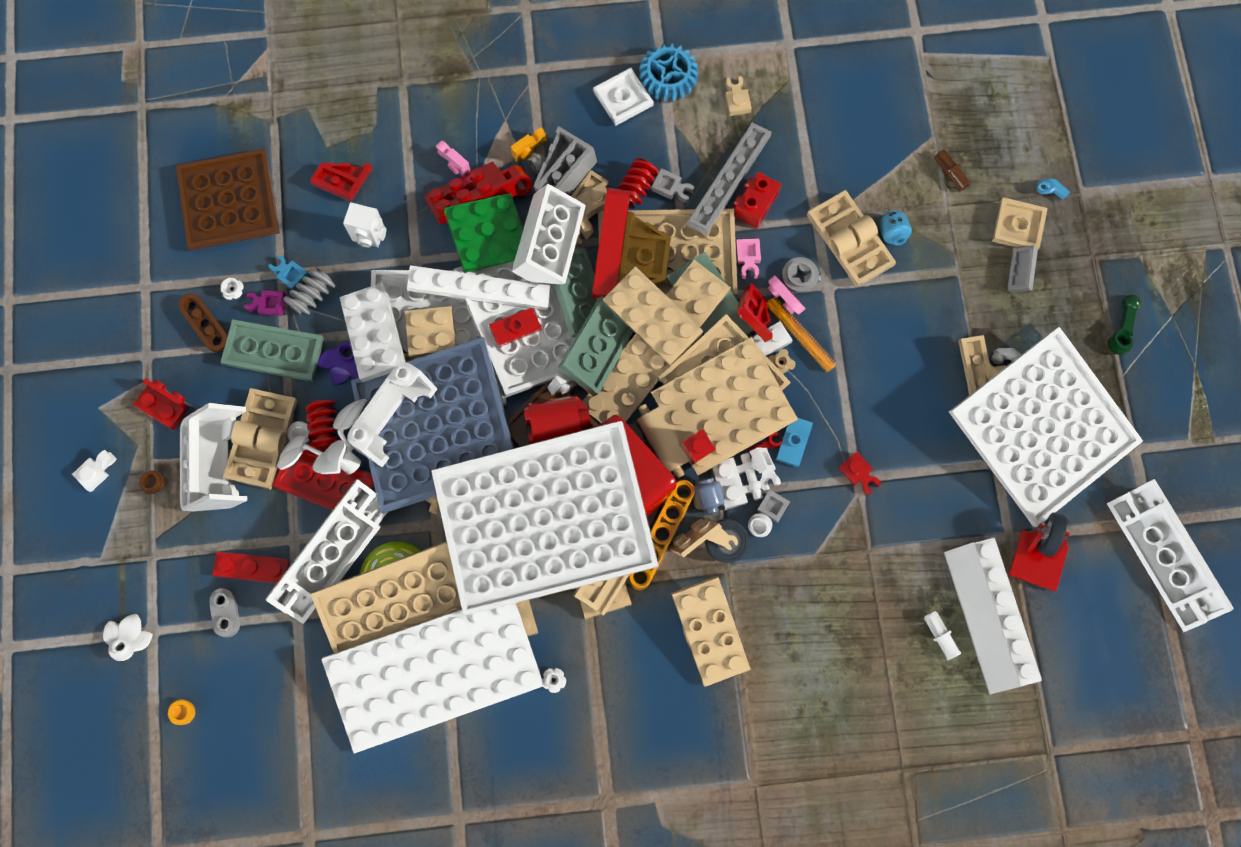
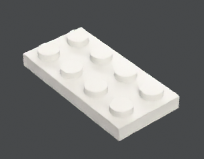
[340,282,406,382]

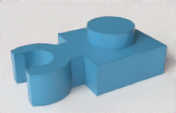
[268,255,310,291]

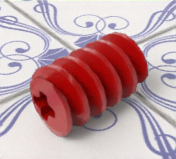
[618,158,659,209]
[305,400,339,451]

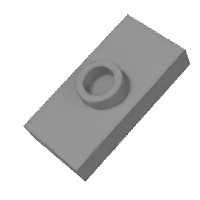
[1007,245,1038,293]

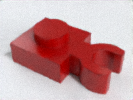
[838,452,881,496]

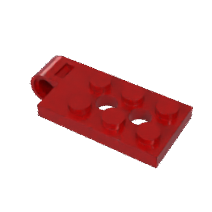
[423,161,533,225]

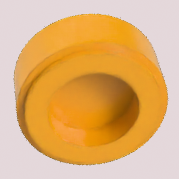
[168,700,195,725]

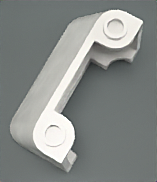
[347,363,437,467]

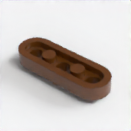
[178,293,228,353]

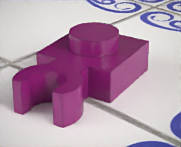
[244,291,287,316]

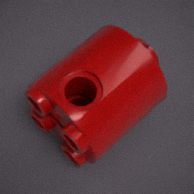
[524,395,591,445]

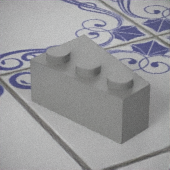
[534,126,597,195]

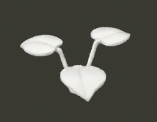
[277,399,368,475]

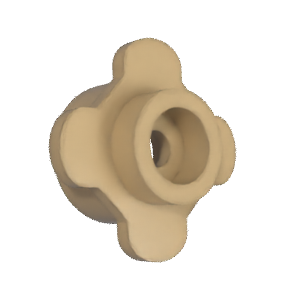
[768,349,795,374]

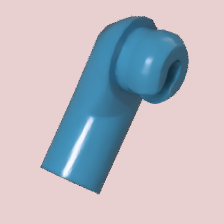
[1036,179,1071,201]

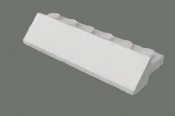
[265,479,388,624]
[1107,479,1234,632]
[944,538,1042,694]

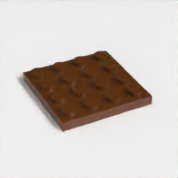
[176,149,280,251]

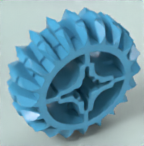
[639,43,698,102]

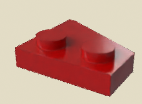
[310,163,372,202]
[737,283,773,343]

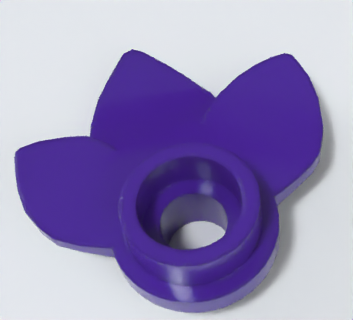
[317,342,359,386]

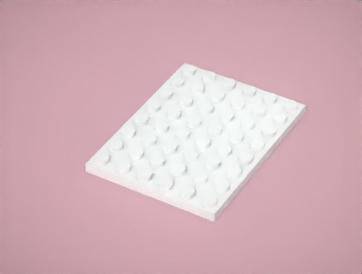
[431,421,659,616]

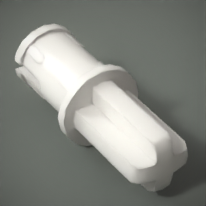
[924,611,961,661]

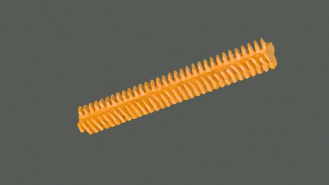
[766,297,836,372]

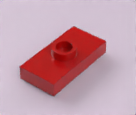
[489,308,542,348]

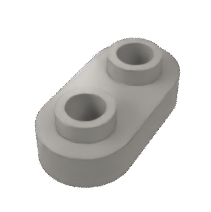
[209,588,240,638]

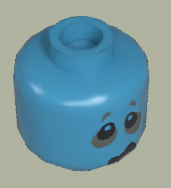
[879,210,912,245]

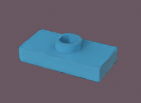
[776,418,813,468]

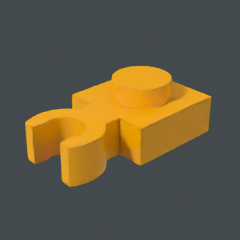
[510,127,547,163]

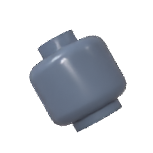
[693,477,724,514]

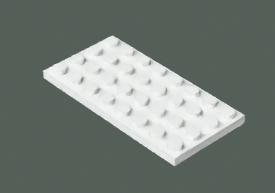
[322,603,544,753]

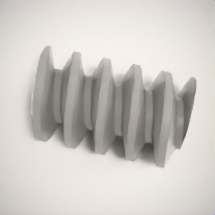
[283,266,335,316]

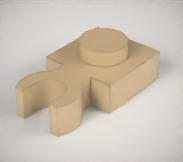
[725,76,752,116]

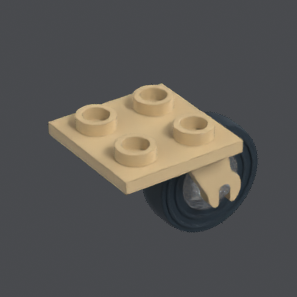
[668,518,749,563]

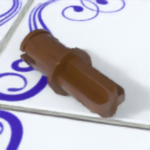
[934,150,972,192]

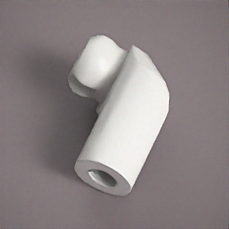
[991,348,1022,364]

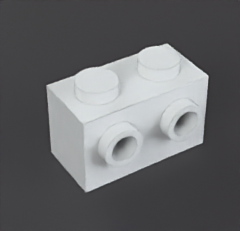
[343,202,386,248]

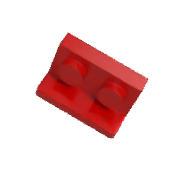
[133,378,190,431]

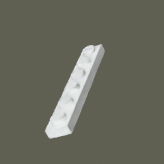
[407,265,550,310]

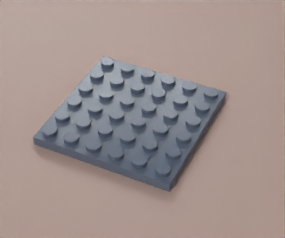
[351,337,515,513]

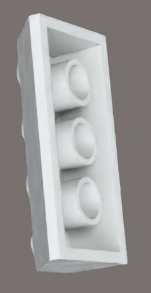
[512,184,586,285]

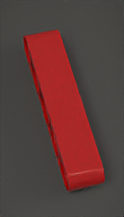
[592,188,630,298]

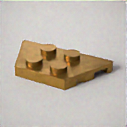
[618,211,671,286]

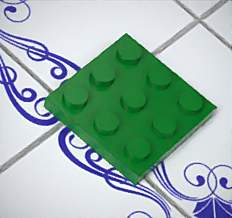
[444,193,523,273]

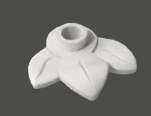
[103,614,153,661]

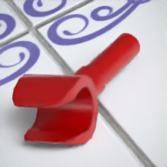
[748,432,782,452]

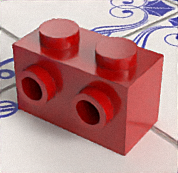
[733,171,782,229]

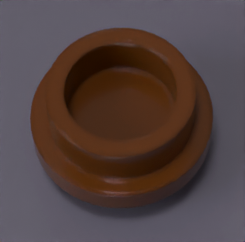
[139,471,164,495]

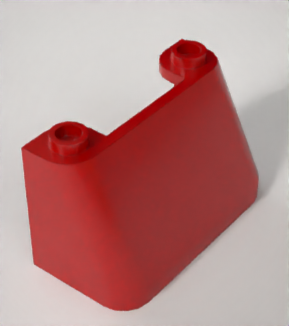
[598,415,677,517]

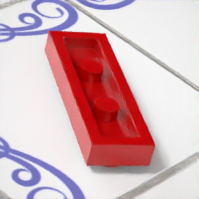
[212,552,290,583]

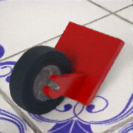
[1008,512,1070,592]

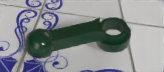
[1108,295,1141,355]

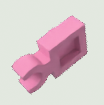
[436,140,471,176]
[736,239,761,279]

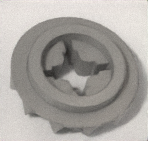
[782,257,819,293]

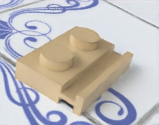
[573,574,630,615]

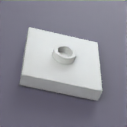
[593,68,654,126]

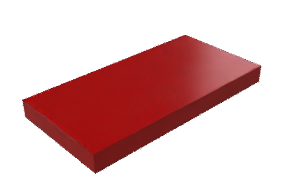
[272,450,375,511]

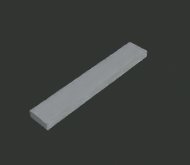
[687,123,771,236]

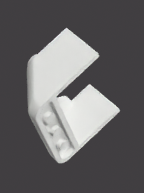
[180,403,247,511]

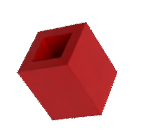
[679,429,716,465]

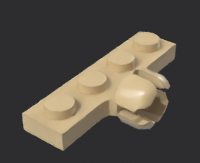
[574,183,607,244]
[958,335,1006,395]

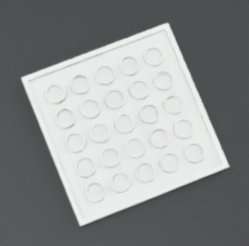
[949,327,1143,527]

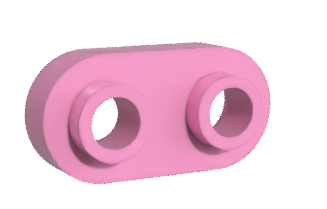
[768,275,806,315]

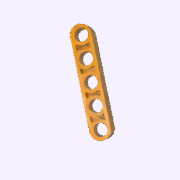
[629,480,695,591]

